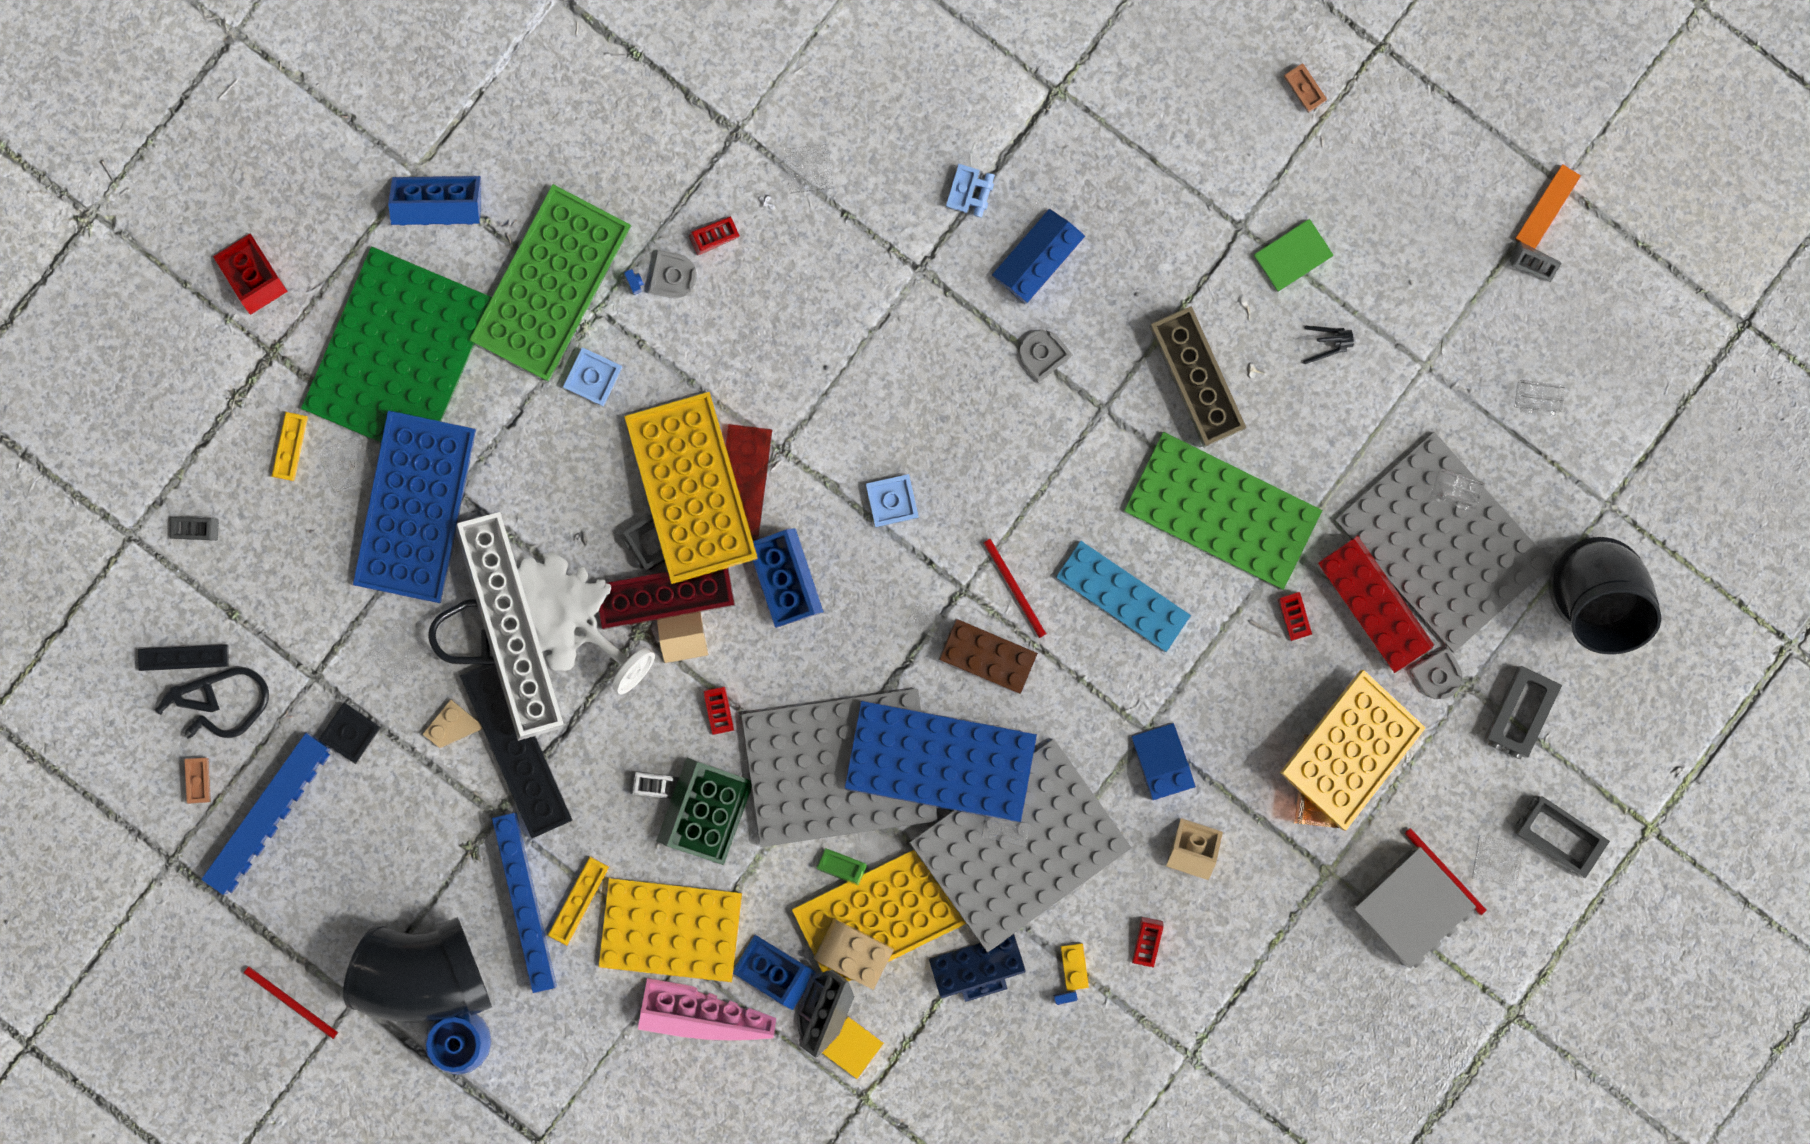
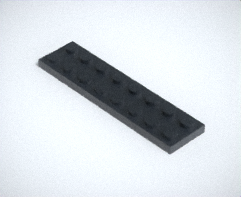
[460,665,573,839]

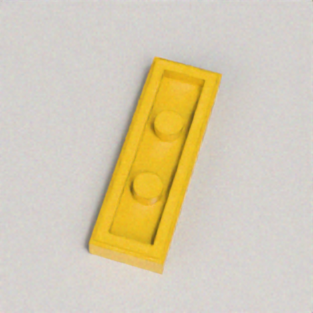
[271,412,308,481]

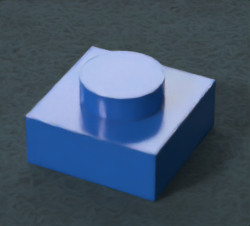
[624,269,644,295]

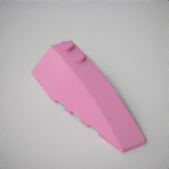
[638,978,776,1040]

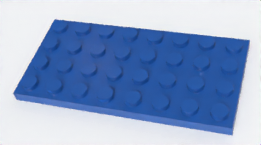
[353,411,476,603]
[845,701,1037,823]

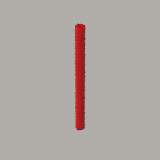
[983,538,1047,638]
[1404,828,1487,916]
[244,966,339,1039]

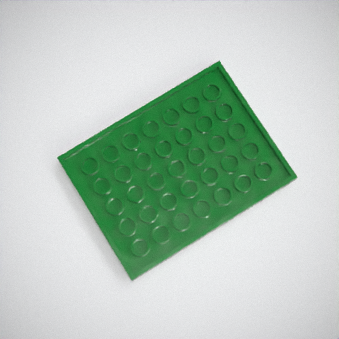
[301,246,492,443]

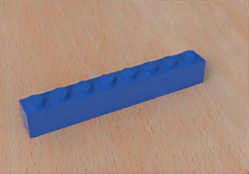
[201,733,331,895]
[492,812,557,993]

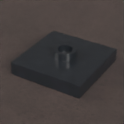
[319,702,381,764]

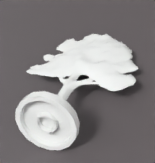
[517,553,655,694]

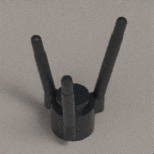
[1303,325,1354,364]

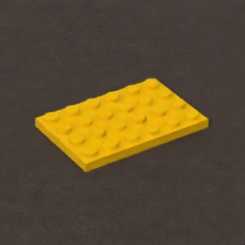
[1280,670,1425,831]
[599,878,742,982]

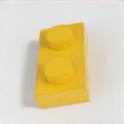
[1061,943,1089,991]

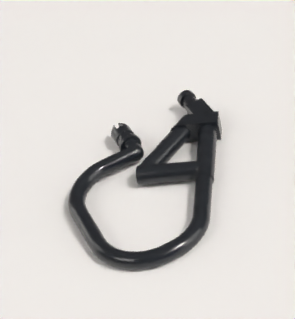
[428,599,543,665]
[154,667,269,739]

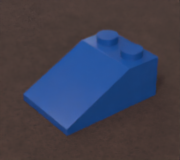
[1131,723,1196,800]
[733,935,816,1010]

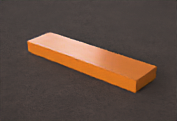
[1515,164,1581,249]

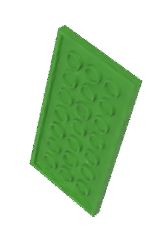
[470,184,632,382]
[1124,432,1323,590]

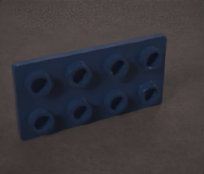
[929,934,1026,1002]

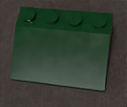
[656,757,752,865]

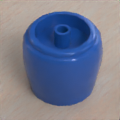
[425,1012,492,1075]

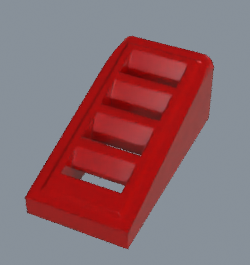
[689,216,740,256]
[1277,592,1312,641]
[703,687,735,735]
[1132,917,1164,968]

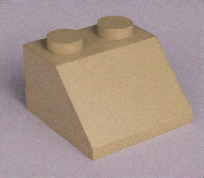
[1166,818,1223,880]

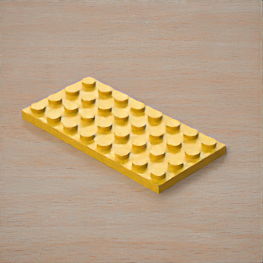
[624,392,758,584]
[792,850,966,981]

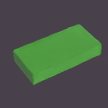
[817,848,867,885]

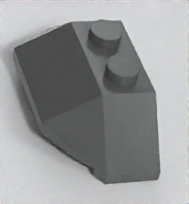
[797,970,855,1058]

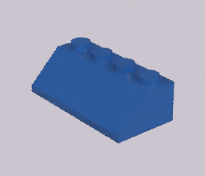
[388,176,481,226]
[992,208,1085,305]
[753,528,824,628]

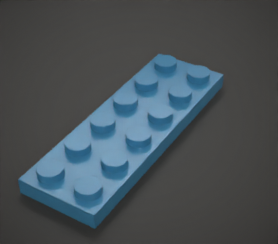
[1056,541,1191,652]

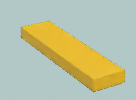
[547,856,610,946]

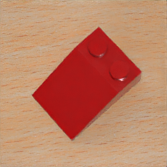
[213,233,288,315]

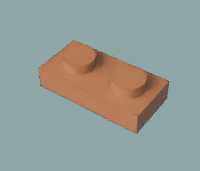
[1284,63,1327,113]
[185,758,211,804]

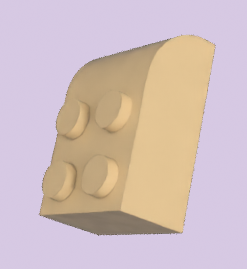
[814,918,894,990]

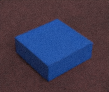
[1053,990,1078,1005]

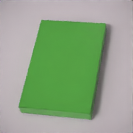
[1254,219,1334,292]

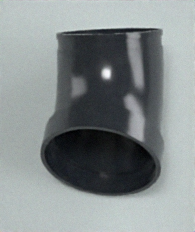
[1549,537,1662,655]
[343,917,493,1023]

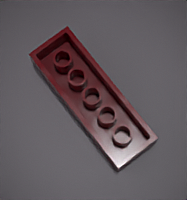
[599,568,736,630]

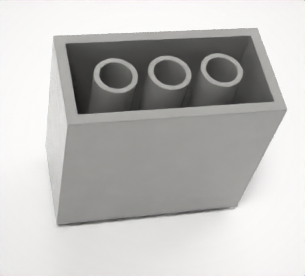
[1349,846,1476,969]

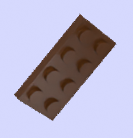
[938,619,1038,694]

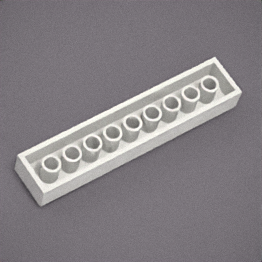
[456,512,564,741]

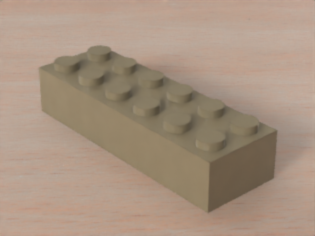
[1149,306,1247,448]

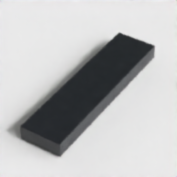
[138,644,229,671]

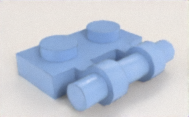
[946,164,995,218]

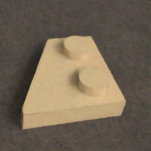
[423,700,483,748]

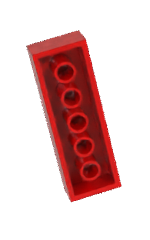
[1318,535,1434,673]

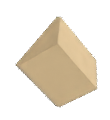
[657,612,709,663]

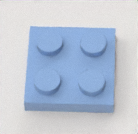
[563,347,623,407]
[866,474,919,528]

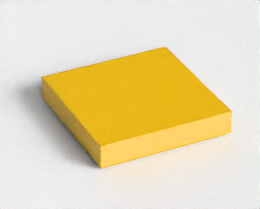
[822,1016,884,1079]

